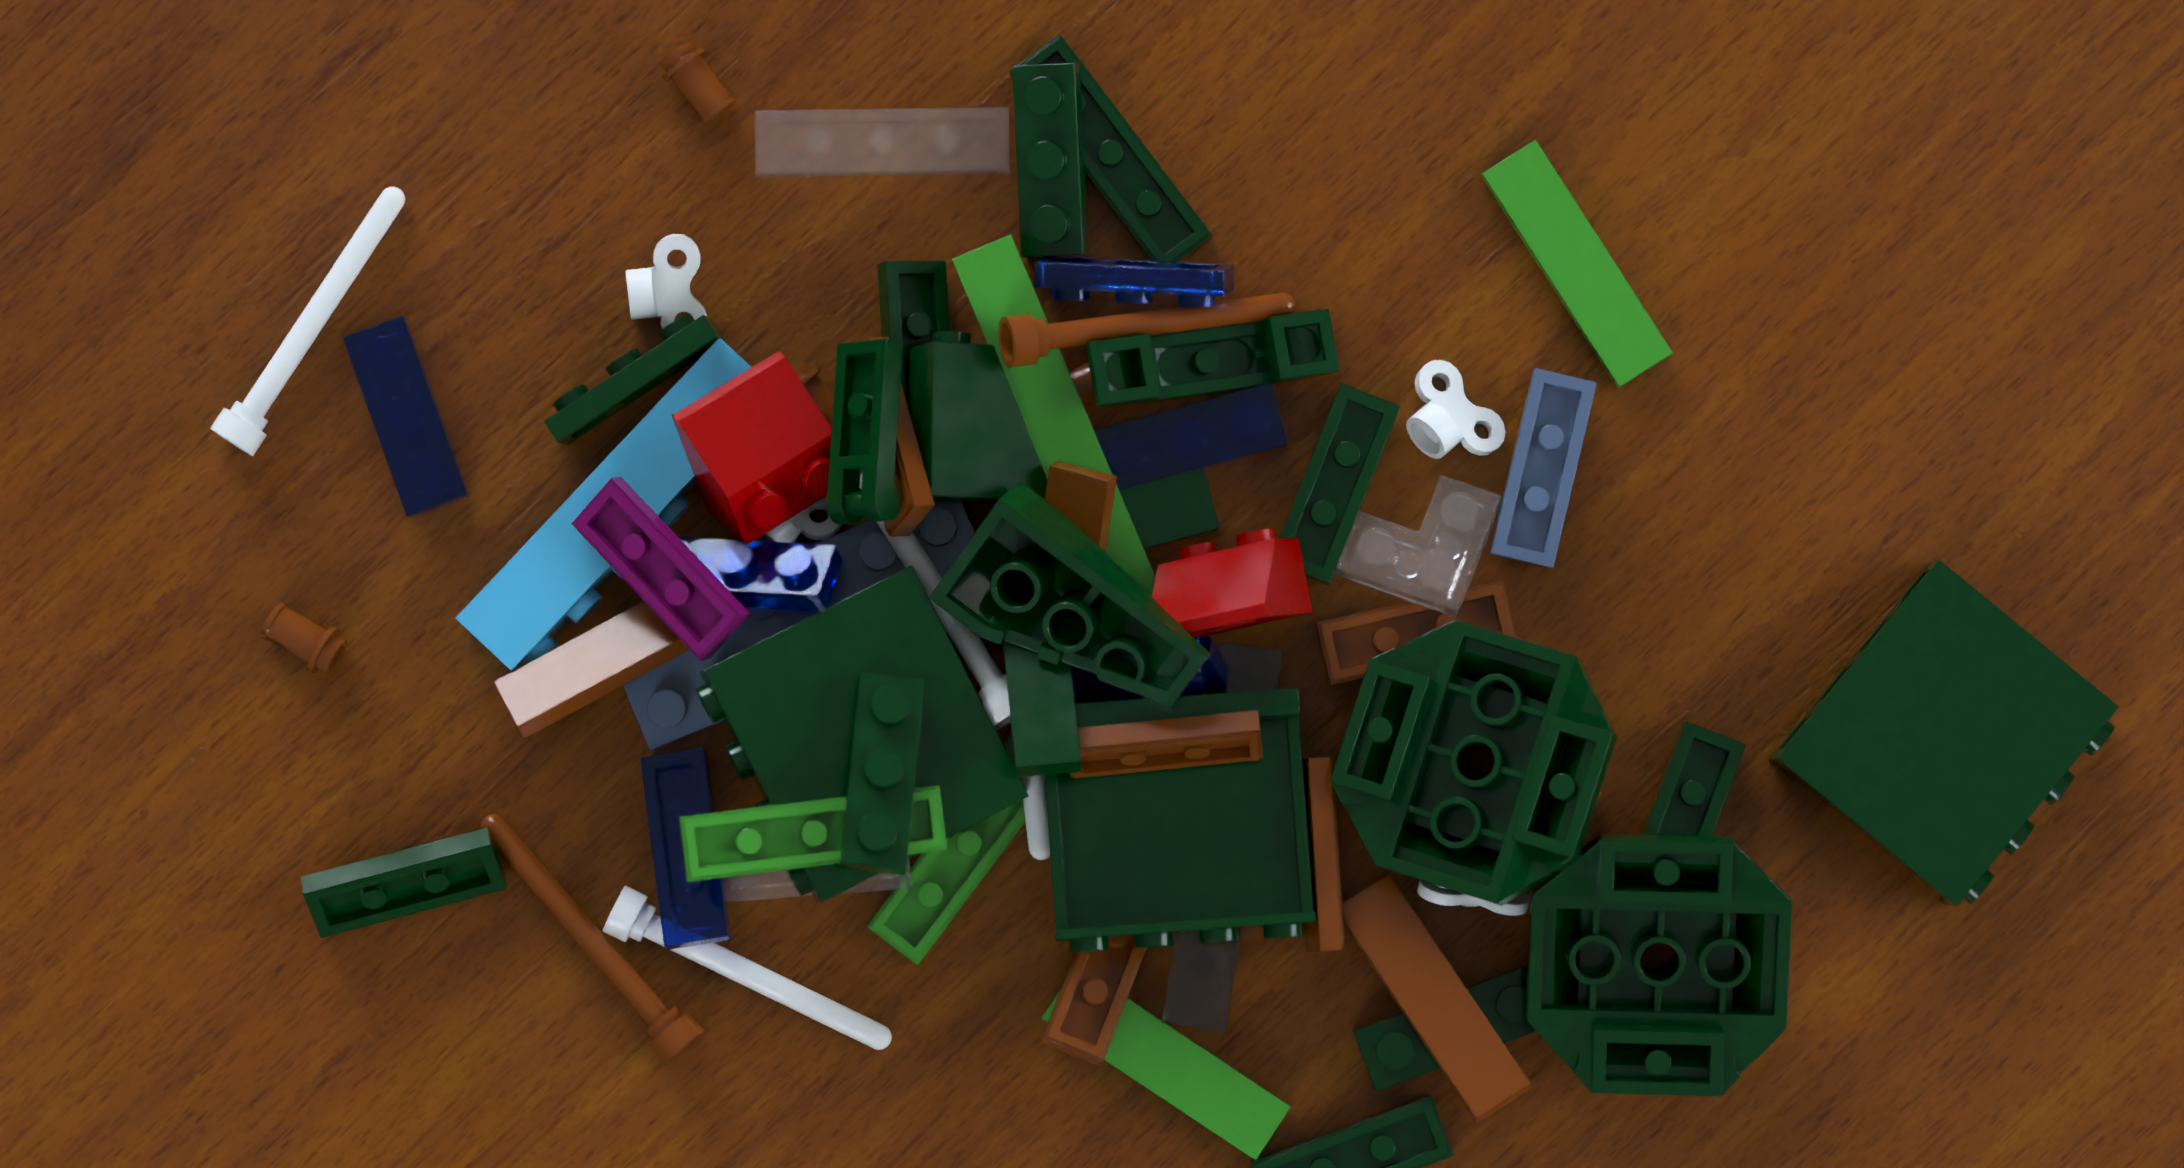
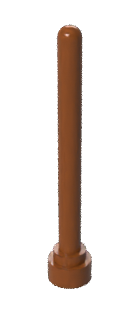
[998,293,1295,368]
[481,814,705,1065]

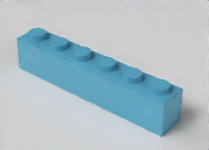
[455,337,751,671]

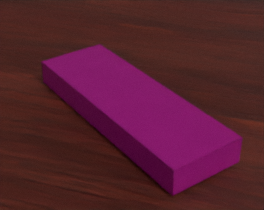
[572,477,750,661]

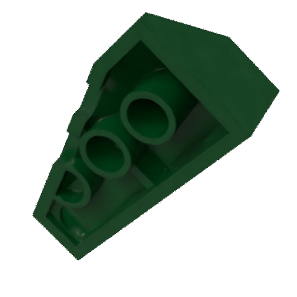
[929,481,1210,706]

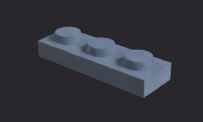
[1489,368,1597,570]

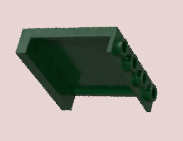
[1769,560,2119,906]
[696,565,1028,903]
[1045,688,1316,953]

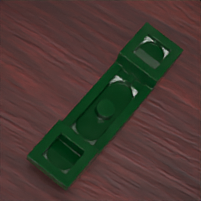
[1085,309,1340,407]

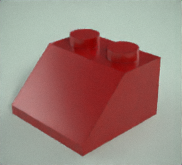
[672,351,832,546]
[1152,528,1313,639]

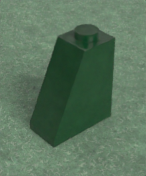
[909,331,1048,505]

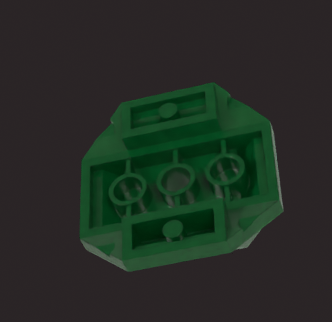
[1330,620,1617,906]
[1525,833,1793,1096]

